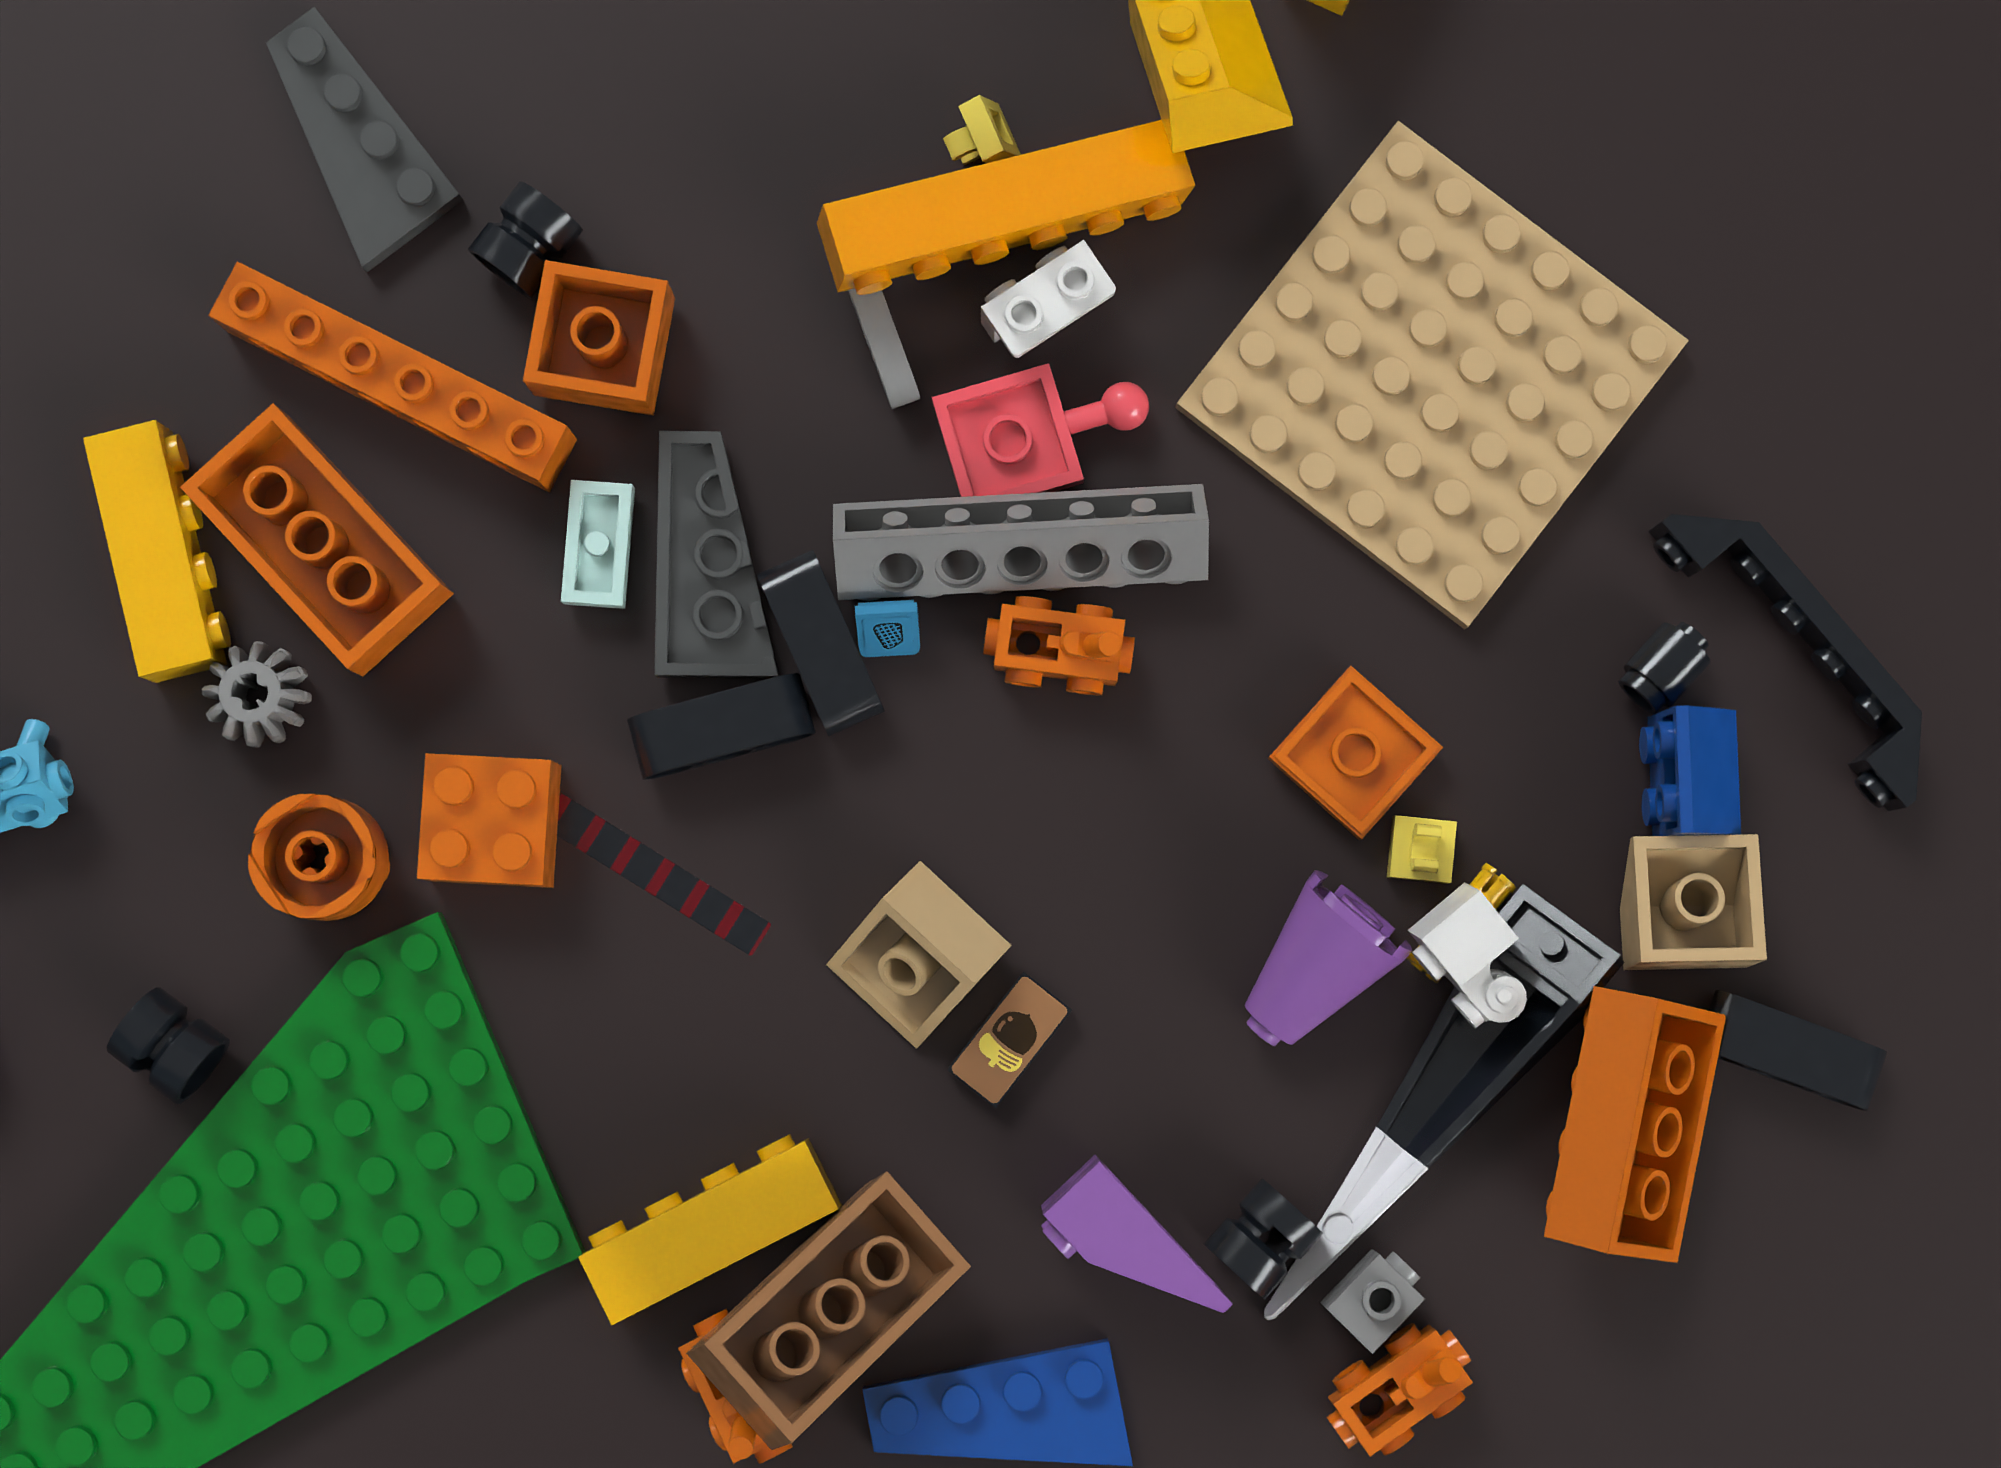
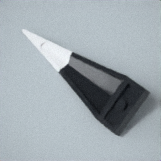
[1264,884,1625,1321]

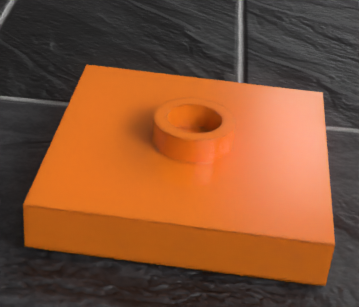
[1267,666,1444,840]

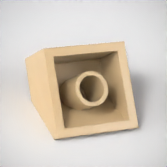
[1620,834,1767,970]
[826,861,1012,1049]

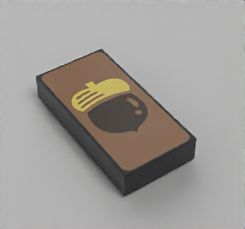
[947,972,1072,1108]

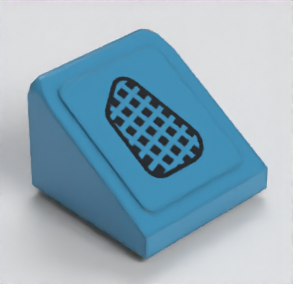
[855,600,920,657]

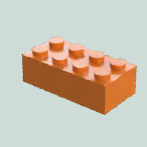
[180,403,454,677]
[1544,986,1726,1263]

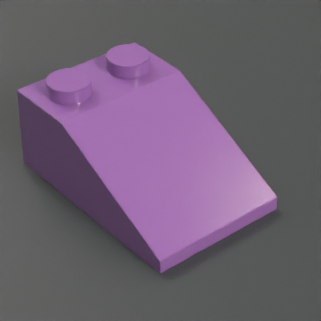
[1041,1155,1233,1313]

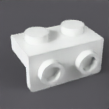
[981,240,1116,358]

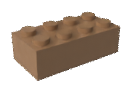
[686,1171,971,1450]

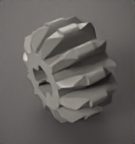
[201,641,312,748]

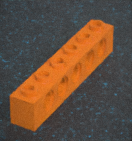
[208,261,577,493]

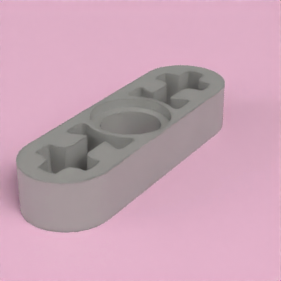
[848,288,921,409]

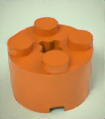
[248,794,390,921]

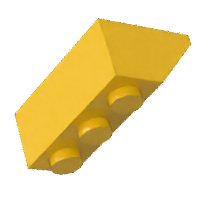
[1128,0,1293,153]

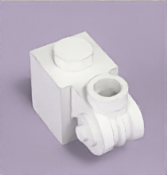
[1407,882,1527,1029]

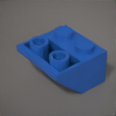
[1639,705,1741,836]

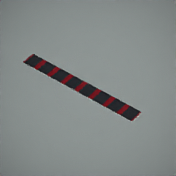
[499,756,771,956]

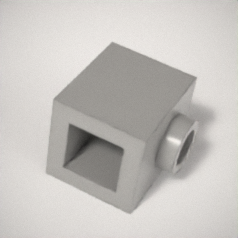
[1320,1249,1425,1354]

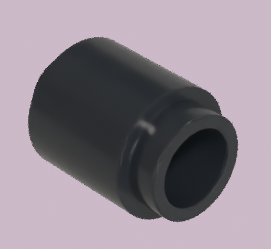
[1618,622,1711,714]

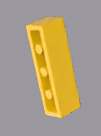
[83,420,231,683]
[578,1134,842,1325]

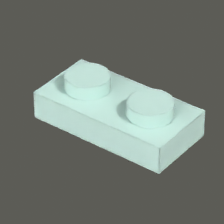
[561,480,635,609]

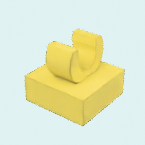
[943,95,1021,165]
[1387,815,1457,884]

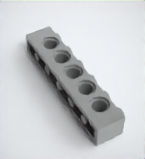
[833,484,1209,601]

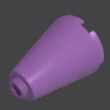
[1245,870,1412,1046]

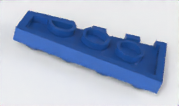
[862,1338,1133,1466]

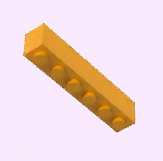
[817,120,1196,295]

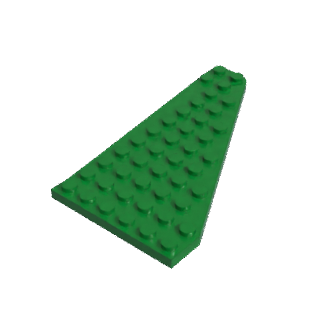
[0,912,586,1468]

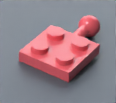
[932,363,1149,497]

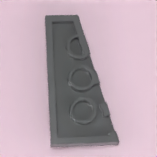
[266,7,463,272]
[654,431,779,679]

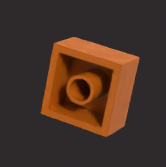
[523,260,675,416]
[417,753,562,888]

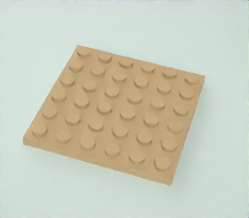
[1175,121,1689,630]

